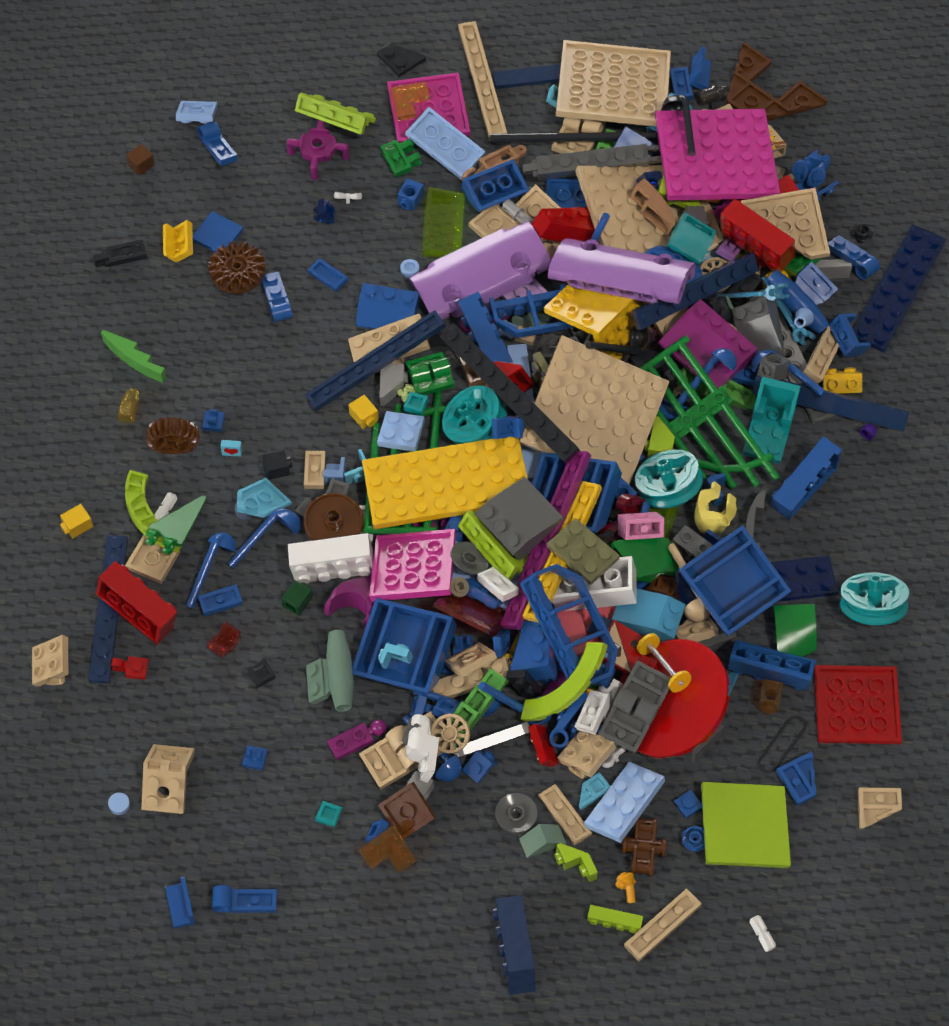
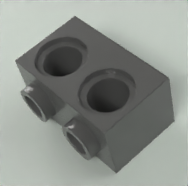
[673,525,713,562]

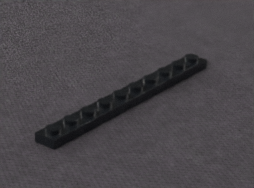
[440,323,580,464]

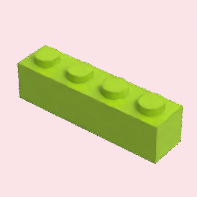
[587,905,643,934]

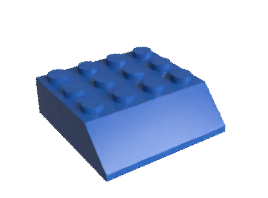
[532,452,622,533]
[679,525,791,637]
[352,598,457,694]

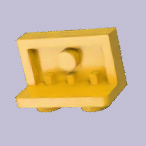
[163,220,193,262]
[822,367,862,393]

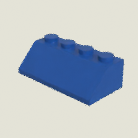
[728,640,816,690]

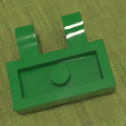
[380,139,422,178]

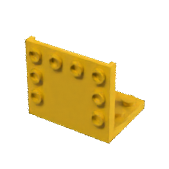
[544,284,651,360]

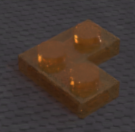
[358,825,416,873]

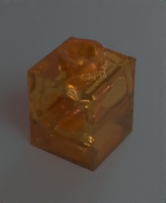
[757,679,783,714]

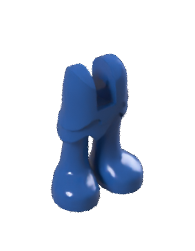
[792,150,831,187]

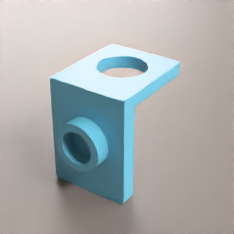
[344,449,366,484]

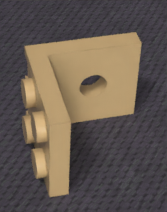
[141,744,195,814]

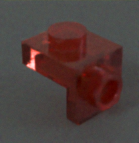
[207,622,241,658]

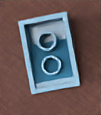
[611,589,686,643]

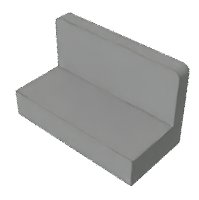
[815,259,852,279]

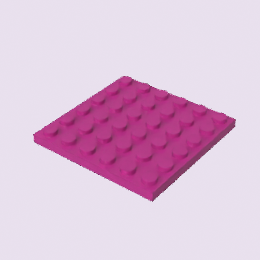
[655,109,780,200]

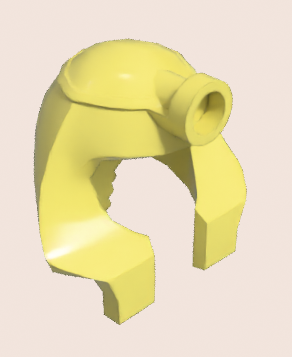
[694,481,737,535]

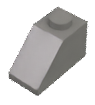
[380,364,408,406]

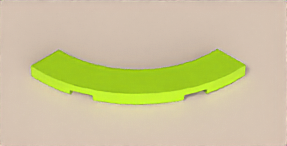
[125,470,182,553]
[521,642,608,722]

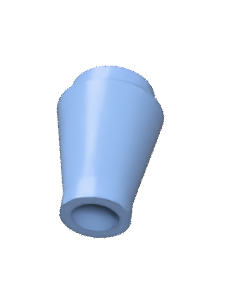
[794,308,814,328]

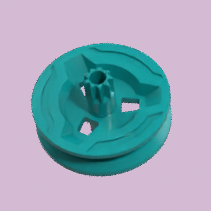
[442,385,507,445]
[635,450,703,509]
[840,572,909,625]

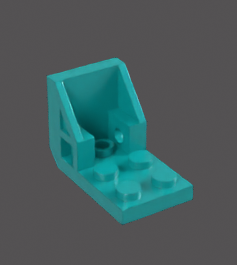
[742,376,801,464]

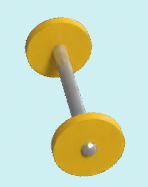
[637,633,691,692]

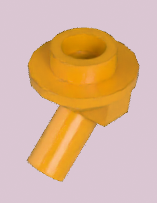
[615,872,636,903]

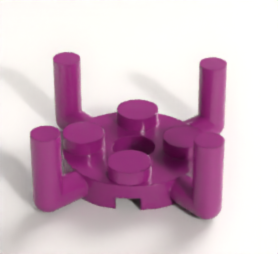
[287,120,349,180]

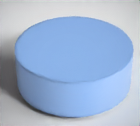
[400,259,419,278]
[108,793,130,815]

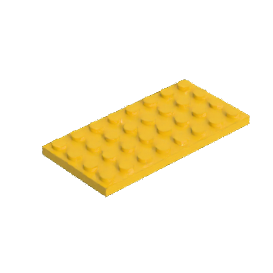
[362,437,528,529]

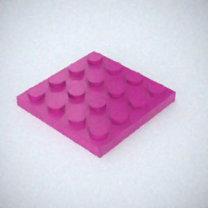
[387,73,470,143]
[369,529,456,602]

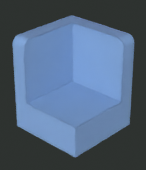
[323,457,346,485]

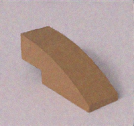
[630,178,676,236]

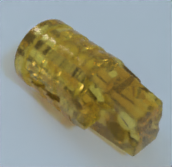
[117,388,139,423]

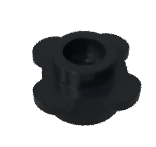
[851,224,873,243]

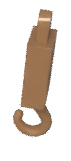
[461,145,526,182]

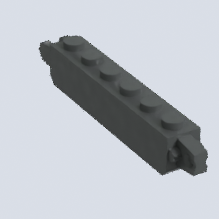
[522,144,662,180]

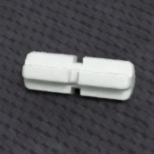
[155,492,177,520]
[750,915,776,952]

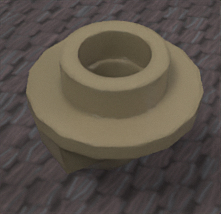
[451,577,469,597]

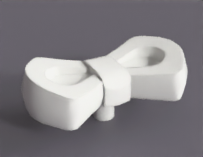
[334,192,362,204]
[602,743,626,768]

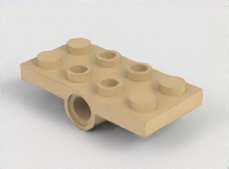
[551,117,607,154]
[348,313,430,364]
[359,711,450,790]

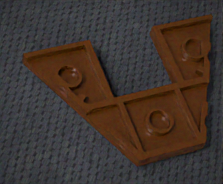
[726,42,828,121]

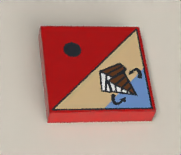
[601,620,643,676]

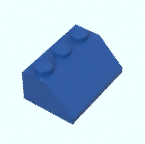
[461,159,530,212]
[356,283,419,329]

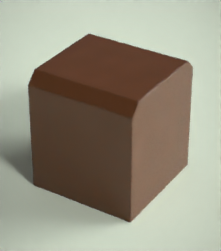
[127,144,155,175]

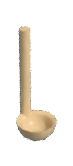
[668,543,710,622]

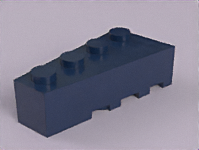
[492,895,536,995]

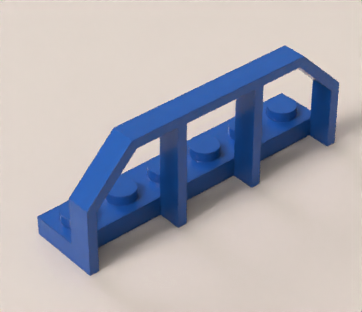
[489,284,575,338]
[520,564,618,687]

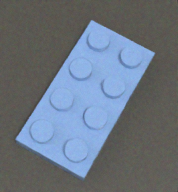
[405,107,485,180]
[584,762,665,843]

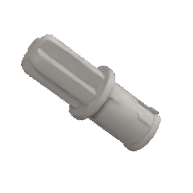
[502,199,534,224]

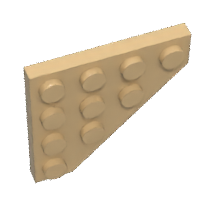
[741,188,830,260]

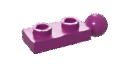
[327,719,387,760]

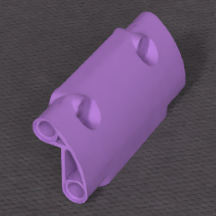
[409,221,552,320]
[548,238,696,304]

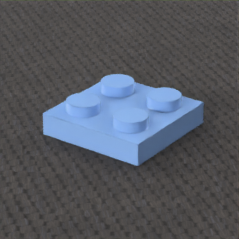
[176,101,217,124]
[377,411,425,452]

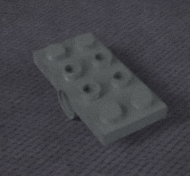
[598,660,671,754]

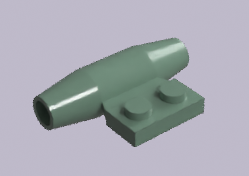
[306,630,354,712]

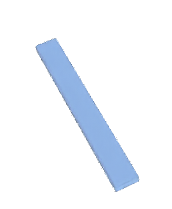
[507,344,541,481]

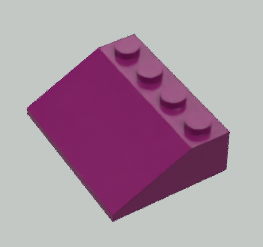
[658,299,758,389]

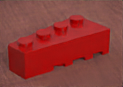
[531,207,599,243]

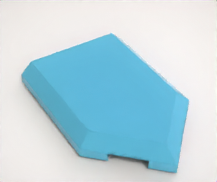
[237,478,292,518]

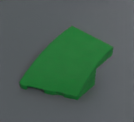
[610,537,680,583]
[773,604,817,657]

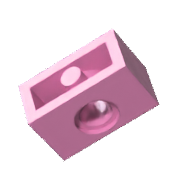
[618,512,664,540]

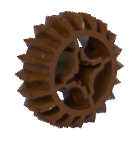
[146,416,200,454]

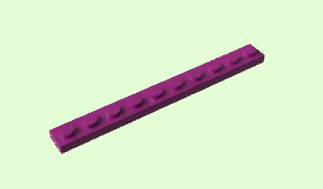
[500,451,592,630]

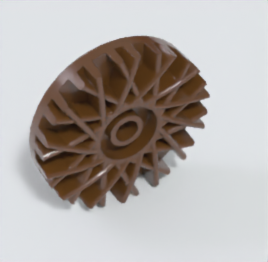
[209,241,266,294]
[304,493,364,541]

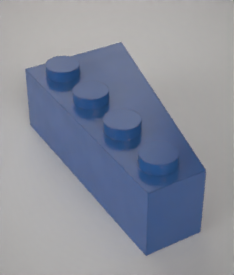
[458,291,513,363]
[770,436,842,520]
[510,602,558,681]

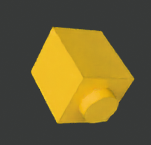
[348,395,378,430]
[60,504,93,539]

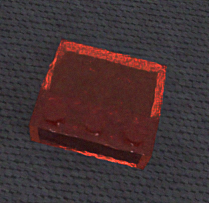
[433,593,506,637]

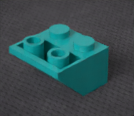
[667,212,717,265]

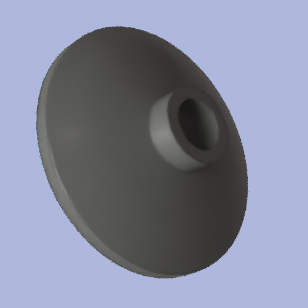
[450,542,489,575]
[495,793,537,833]

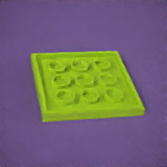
[701,782,791,868]

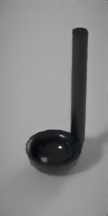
[661,95,696,156]
[586,325,653,355]

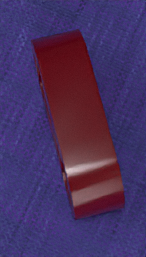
[616,494,646,514]

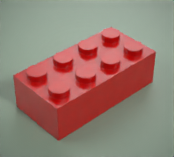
[720,198,795,272]
[96,561,177,645]

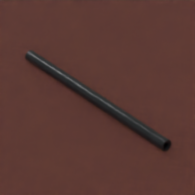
[491,132,656,143]

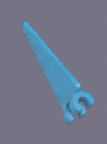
[762,276,815,346]
[717,283,789,300]

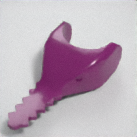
[324,574,375,629]

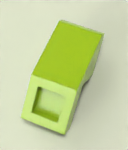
[554,843,598,882]

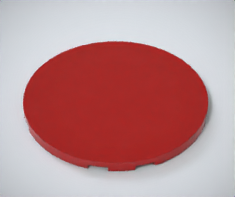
[619,639,730,759]

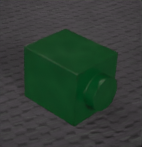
[281,580,313,616]

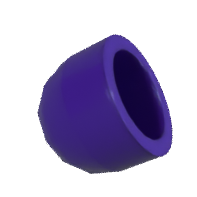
[859,423,877,441]

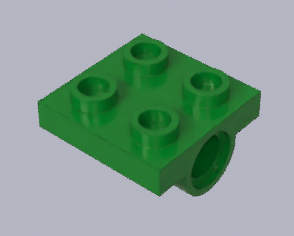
[406,352,454,395]

